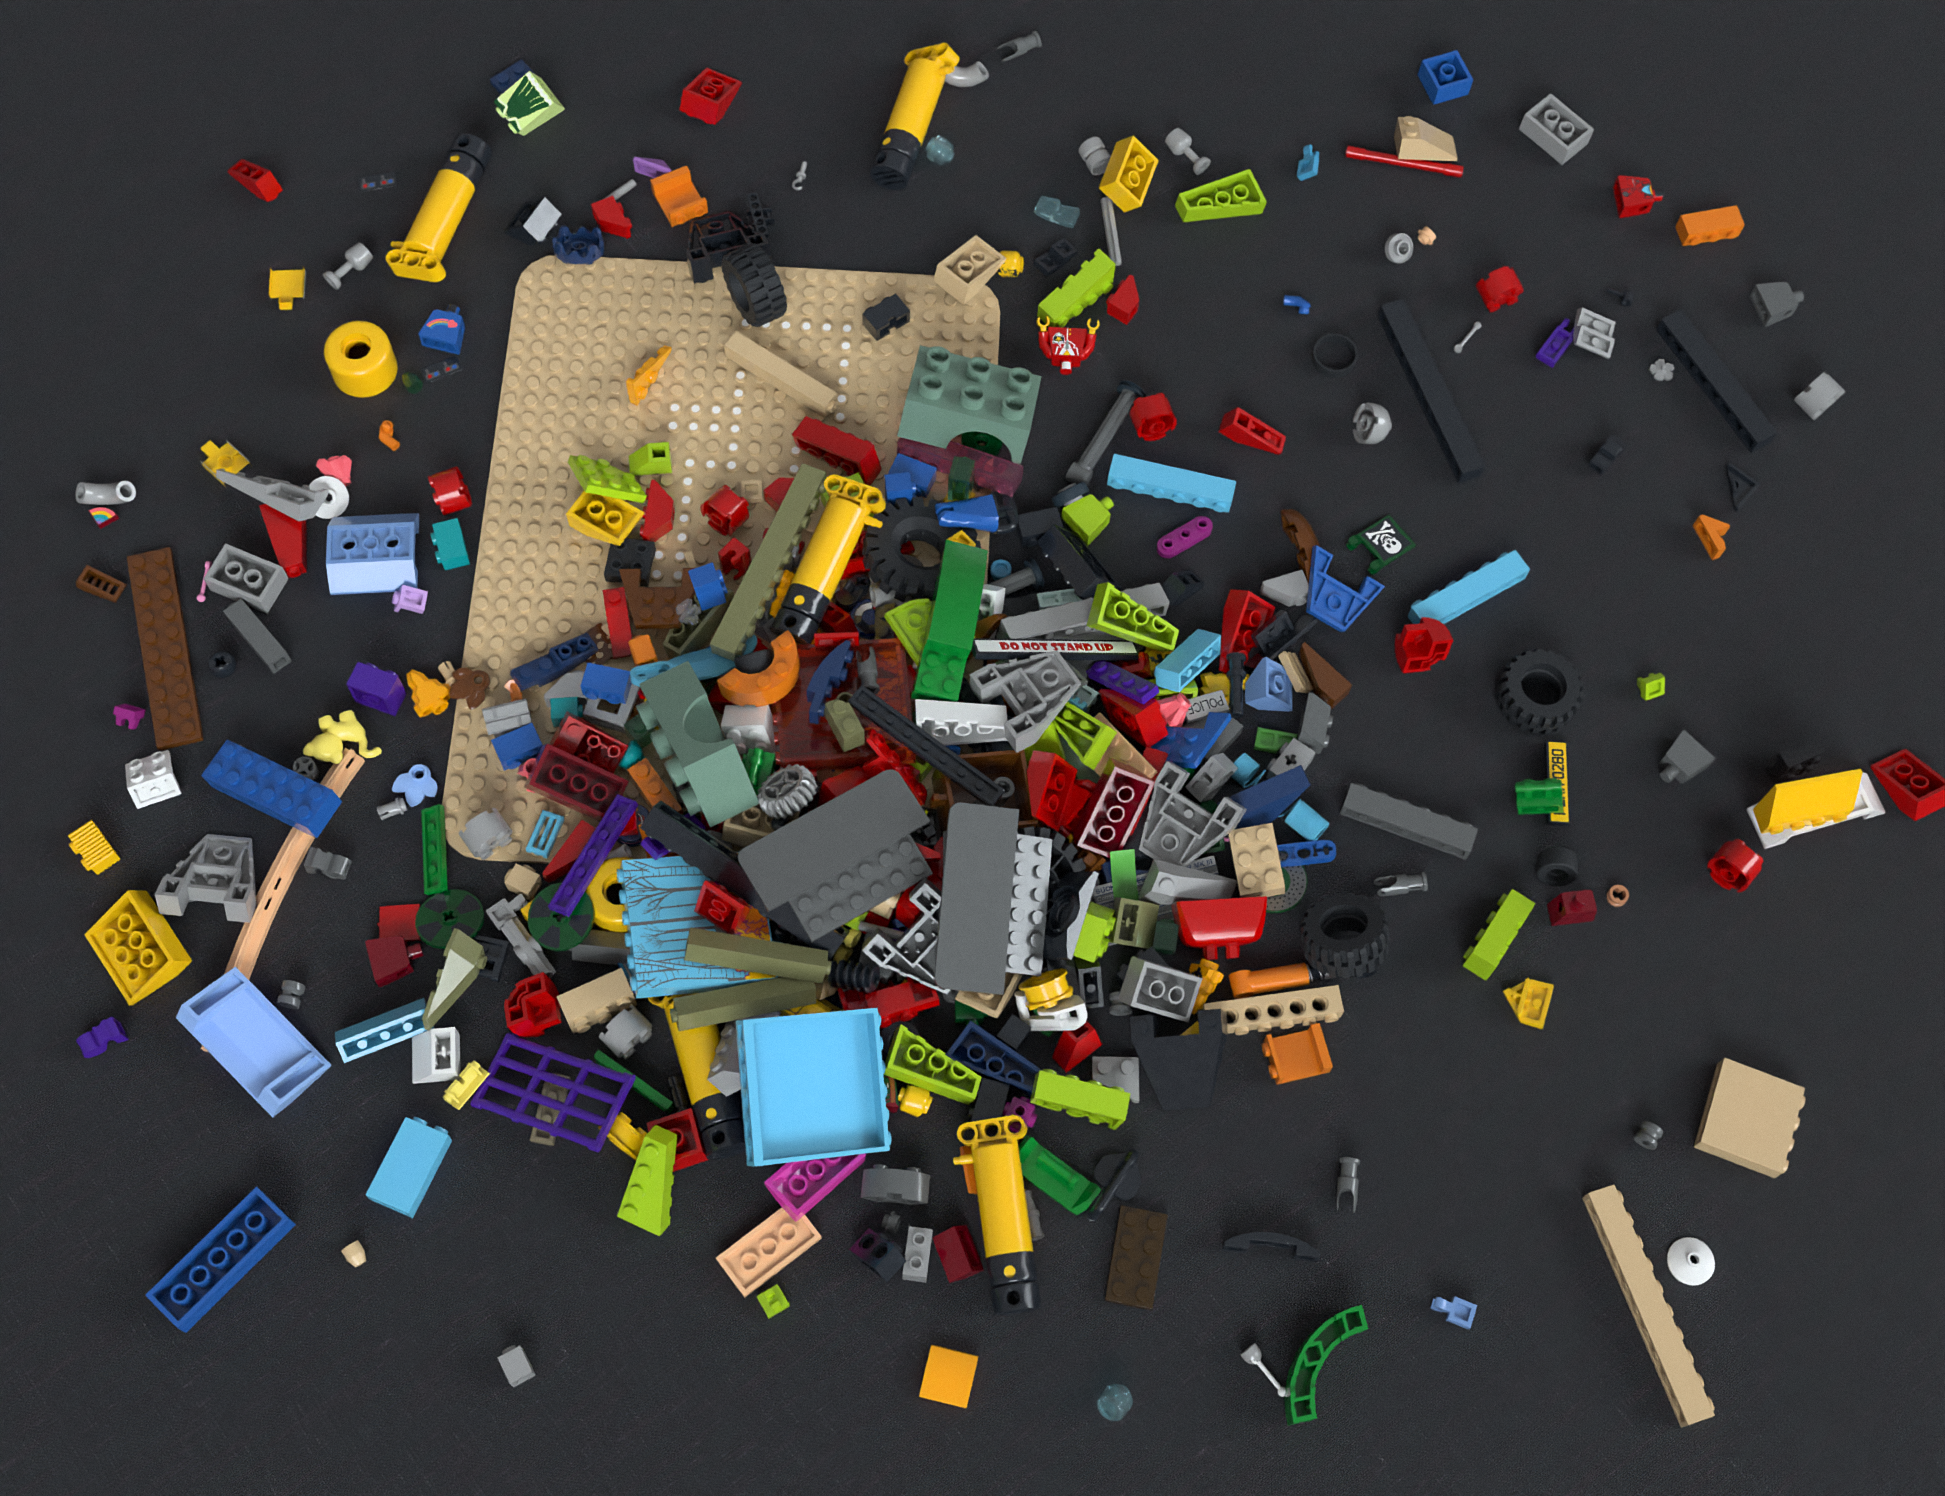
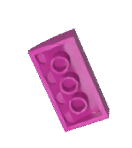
[764,1154,866,1222]

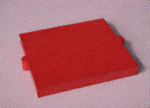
[377,904,421,942]

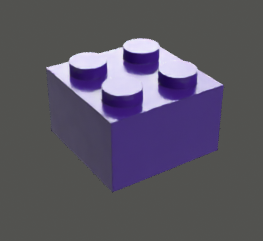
[346,662,407,716]

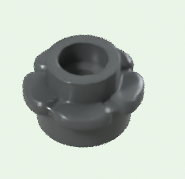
[881,1211,901,1234]

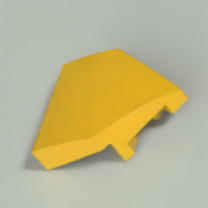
[1503,978,1554,1029]

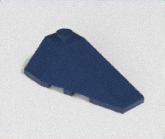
[1217,765,1311,830]

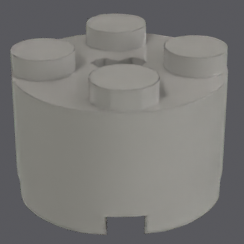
[1794,372,1845,420]
[459,808,512,860]
[599,1005,652,1060]

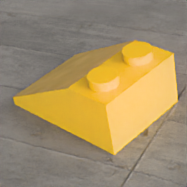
[566,491,644,546]

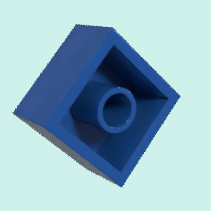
[1418,50,1473,105]

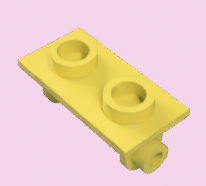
[443,1060,490,1110]

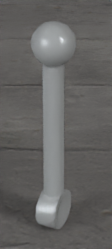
[1454,322,1481,353]

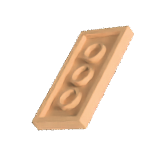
[1094,712,1158,778]
[716,1208,822,1298]

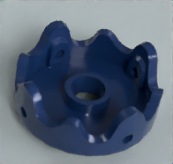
[553,225,604,265]

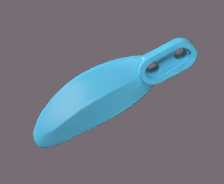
[630,635,757,687]

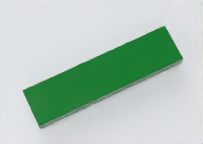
[421,804,448,896]
[594,1050,675,1114]

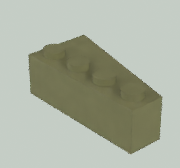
[663,587,734,659]

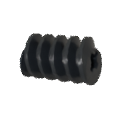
[828,959,880,993]

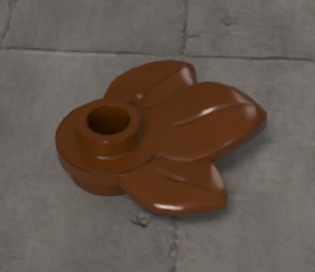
[449,668,490,710]

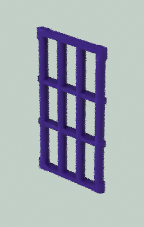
[471,1032,636,1153]

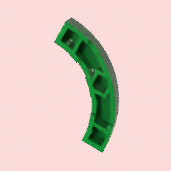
[1285,1305,1368,1426]

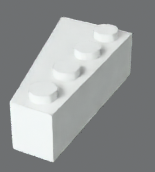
[915,699,1008,746]

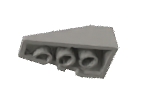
[1138,859,1237,905]

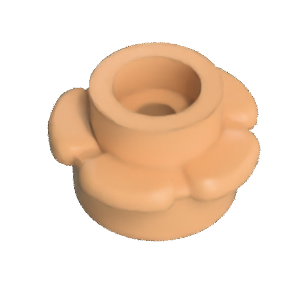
[1418,227,1436,245]

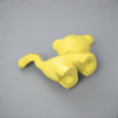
[303,710,382,764]

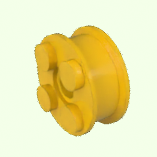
[1019,969,1074,1010]
[598,1112,647,1160]

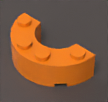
[717,630,800,707]

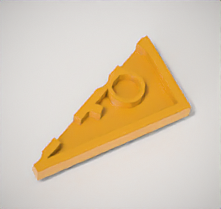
[626,345,672,406]

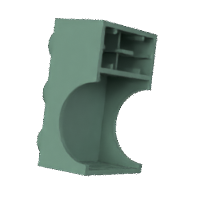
[897,345,1041,467]
[636,661,759,827]

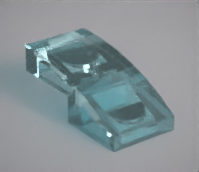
[1034,196,1080,228]

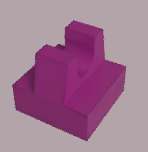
[113,704,146,730]

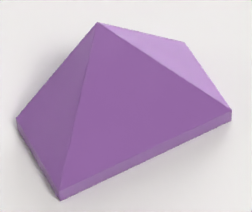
[633,157,671,178]

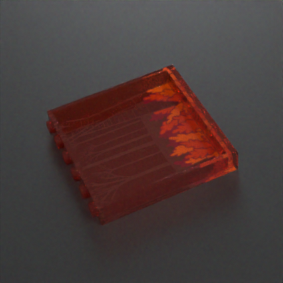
[772,638,916,770]

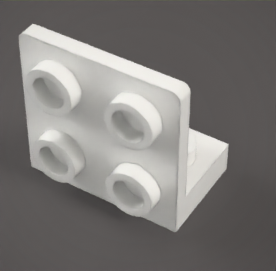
[125,750,181,809]

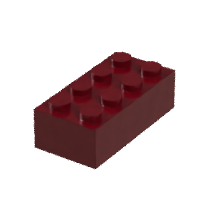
[524,743,629,822]

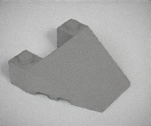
[970,650,1081,753]
[1139,761,1247,867]
[155,834,257,923]

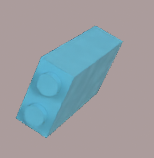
[366,1117,452,1218]

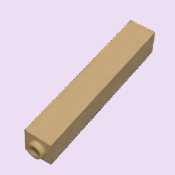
[724,331,838,418]

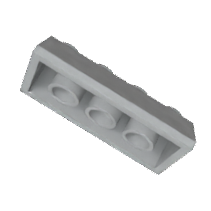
[707,1011,781,1097]

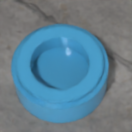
[990,559,1012,581]

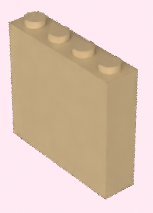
[1694,1057,1806,1178]

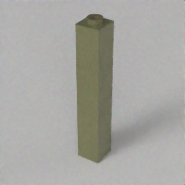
[684,927,831,984]
[670,977,816,1031]

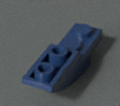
[510,632,598,691]
[807,640,854,724]

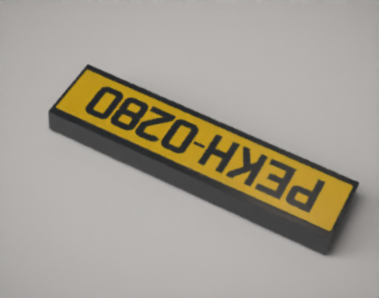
[1544,741,1571,826]

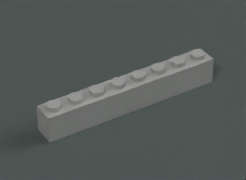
[998,583,1170,639]

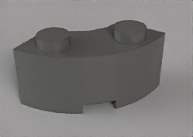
[861,1164,930,1205]

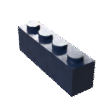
[946,1021,1043,1098]

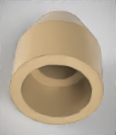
[341,1240,366,1267]

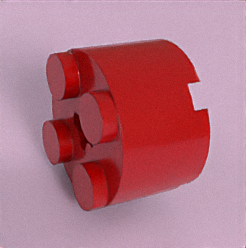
[1476,266,1524,312]
[1130,393,1177,441]
[428,466,472,515]
[700,485,749,536]
[1707,839,1764,892]

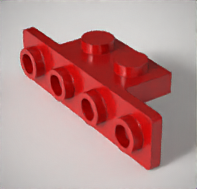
[862,728,927,806]

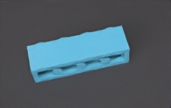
[1154,629,1221,692]
[335,998,434,1063]

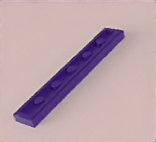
[548,794,638,917]

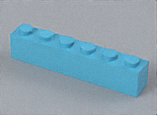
[1107,454,1236,513]
[1408,550,1530,624]

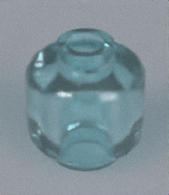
[925,136,955,166]
[1097,1384,1133,1421]

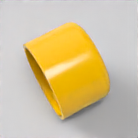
[324,321,398,398]
[586,857,633,933]

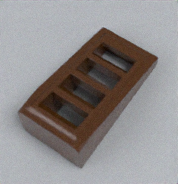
[76,565,127,603]

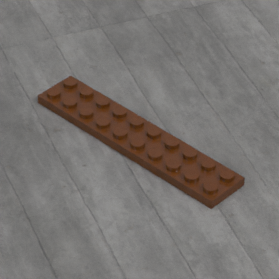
[127,547,204,751]

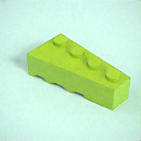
[1175,169,1267,222]
[1037,249,1116,327]
[1086,582,1179,652]
[1463,889,1536,981]
[884,1024,982,1105]
[1030,1069,1131,1130]
[617,1125,677,1236]

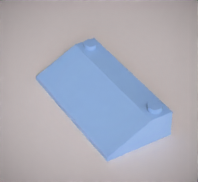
[176,967,331,1117]

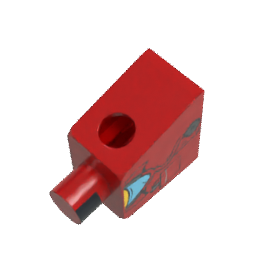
[1613,175,1663,218]

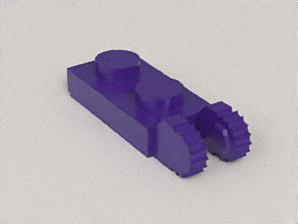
[1535,318,1574,368]

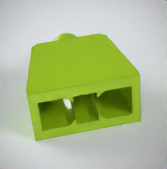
[1061,494,1114,546]

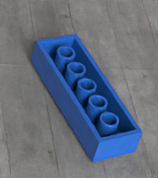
[201,740,342,838]
[145,1187,296,1333]

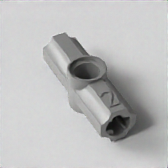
[501,917,556,978]

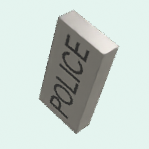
[1185,690,1229,723]

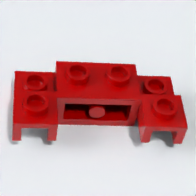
[838,977,940,1028]

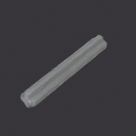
[1101,196,1122,267]

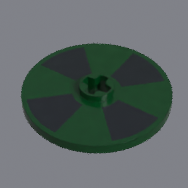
[528,883,595,951]
[415,889,484,949]

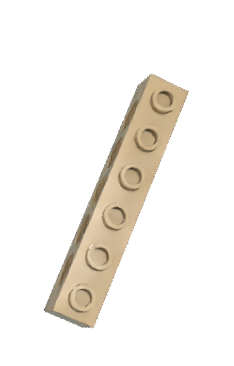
[1201,985,1344,1035]

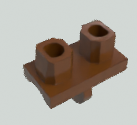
[1072,840,1106,872]

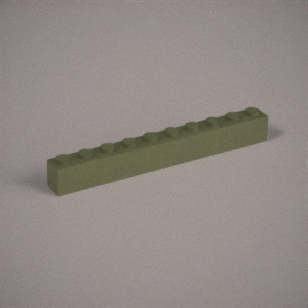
[710,463,827,661]

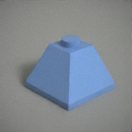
[1244,657,1292,712]

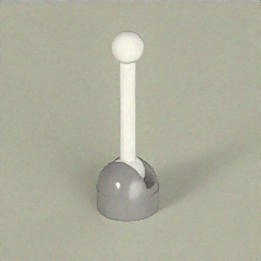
[1240,1343,1286,1397]

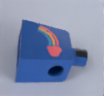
[418,304,465,355]

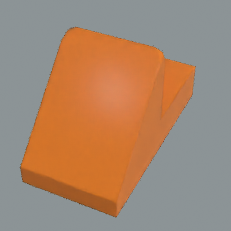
[1693,515,1730,560]

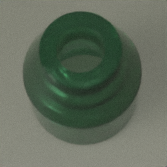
[402,372,423,394]

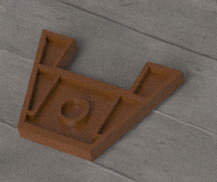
[619,568,696,629]

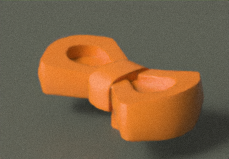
[504,679,523,702]

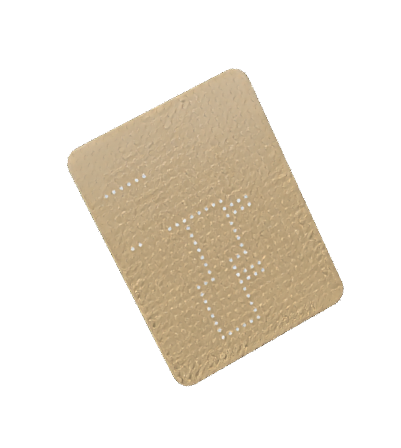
[442,255,1000,864]

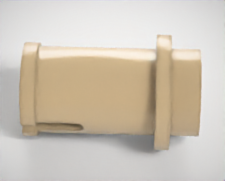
[438,661,456,687]

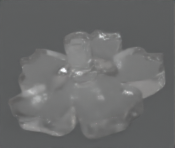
[675,598,701,625]

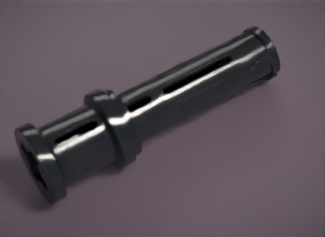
[1226,652,1246,718]

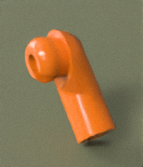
[379,420,400,451]

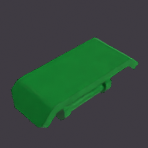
[1018,1135,1101,1215]

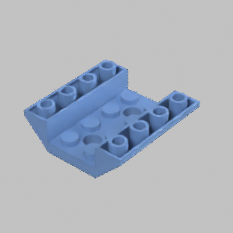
[326,513,419,595]

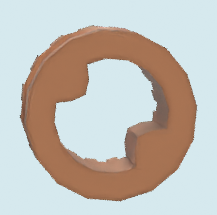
[1606,885,1629,907]

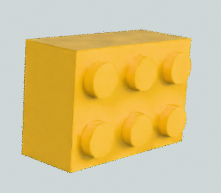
[1099,136,1159,212]

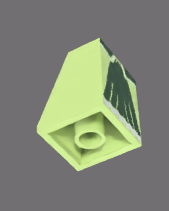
[494,71,565,136]

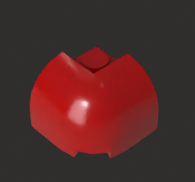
[1395,617,1453,673]
[504,972,562,1037]

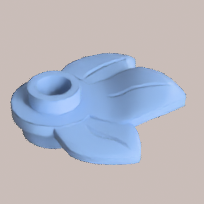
[392,764,438,807]

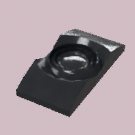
[1043,871,1099,960]

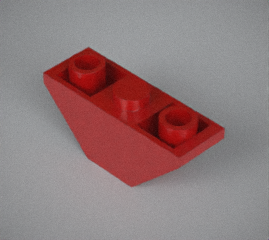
[640,480,676,542]

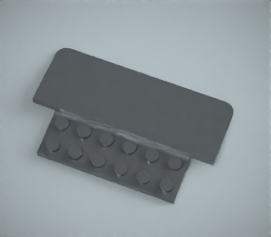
[738,769,933,943]
[934,802,1052,995]

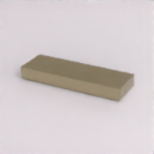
[530,1073,571,1146]

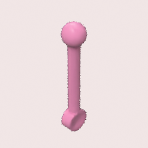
[197,561,212,602]

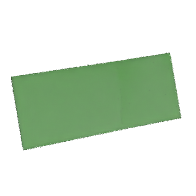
[1110,849,1139,901]

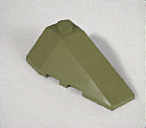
[422,928,487,1031]

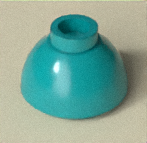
[618,740,647,770]

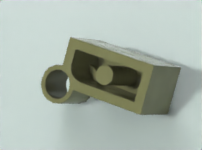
[825,692,864,752]

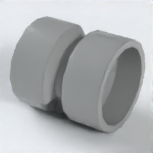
[1078,137,1111,175]

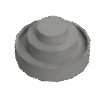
[1385,233,1413,263]

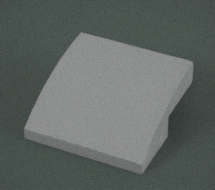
[1573,308,1616,359]

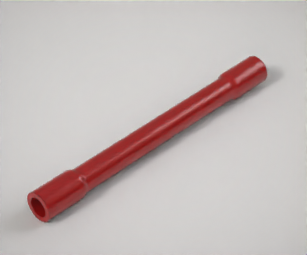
[1345,145,1464,178]

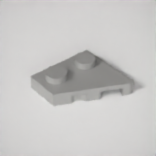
[1092,1057,1139,1103]

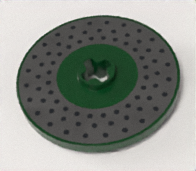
[1266,851,1307,913]

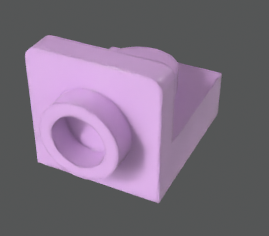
[392,585,428,614]

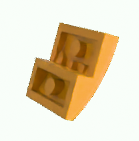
[919,1344,979,1408]

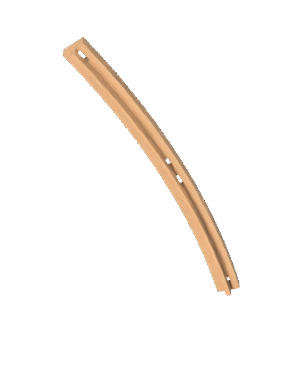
[201,748,365,1052]

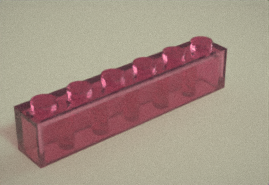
[897,437,1024,497]

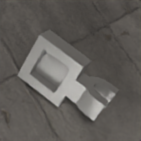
[486,894,528,931]

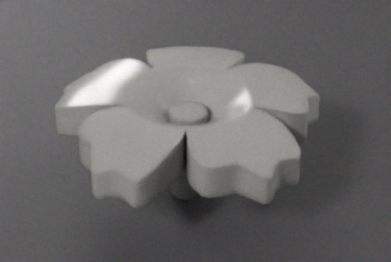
[1649,358,1675,381]

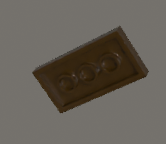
[1104,1205,1168,1310]

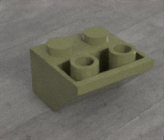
[1108,897,1159,949]

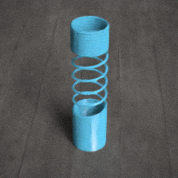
[1231,753,1329,841]

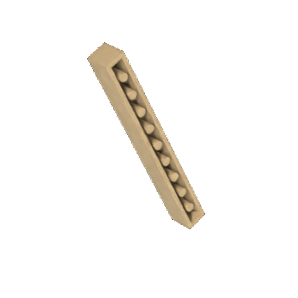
[1582,1185,1715,1428]

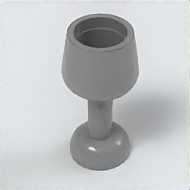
[1165,128,1211,175]
[323,242,373,290]

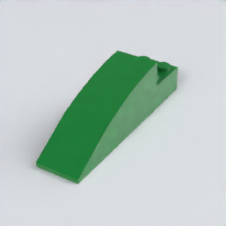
[911,540,988,702]

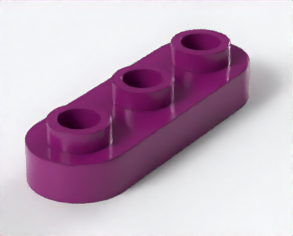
[1157,516,1213,559]

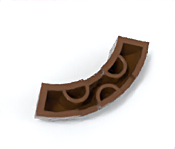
[1280,509,1320,584]

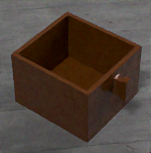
[929,749,1038,837]

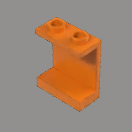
[650,165,708,227]
[1262,1023,1333,1085]

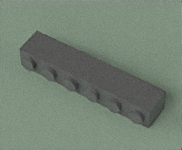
[1340,783,1478,860]

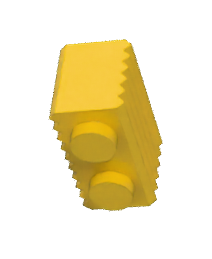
[68,820,120,875]

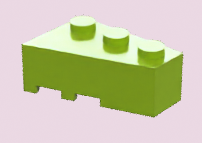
[1053,702,1117,770]

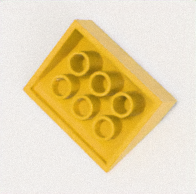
[1753,769,1863,835]
[84,890,192,1006]

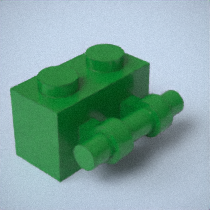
[742,748,777,795]
[1515,778,1564,815]

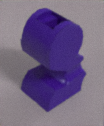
[76,1017,129,1058]

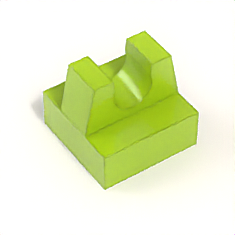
[1637,673,1665,701]
[756,1284,790,1319]

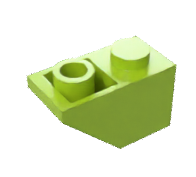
[629,442,672,476]

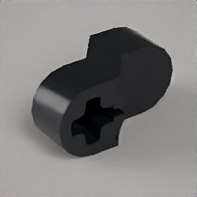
[835,574,870,613]

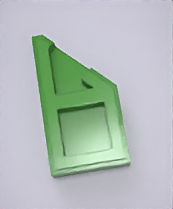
[1254,727,1298,753]

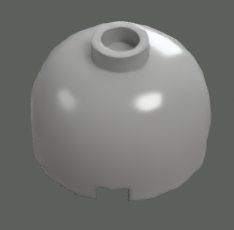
[1353,403,1392,444]

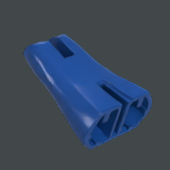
[935,494,999,533]

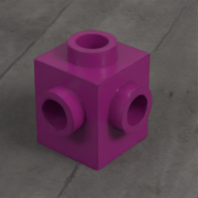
[1002,1097,1038,1133]

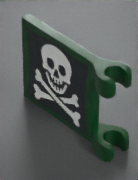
[1346,515,1416,575]

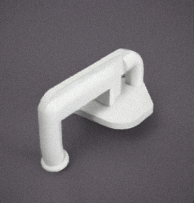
[1014,991,1087,1031]

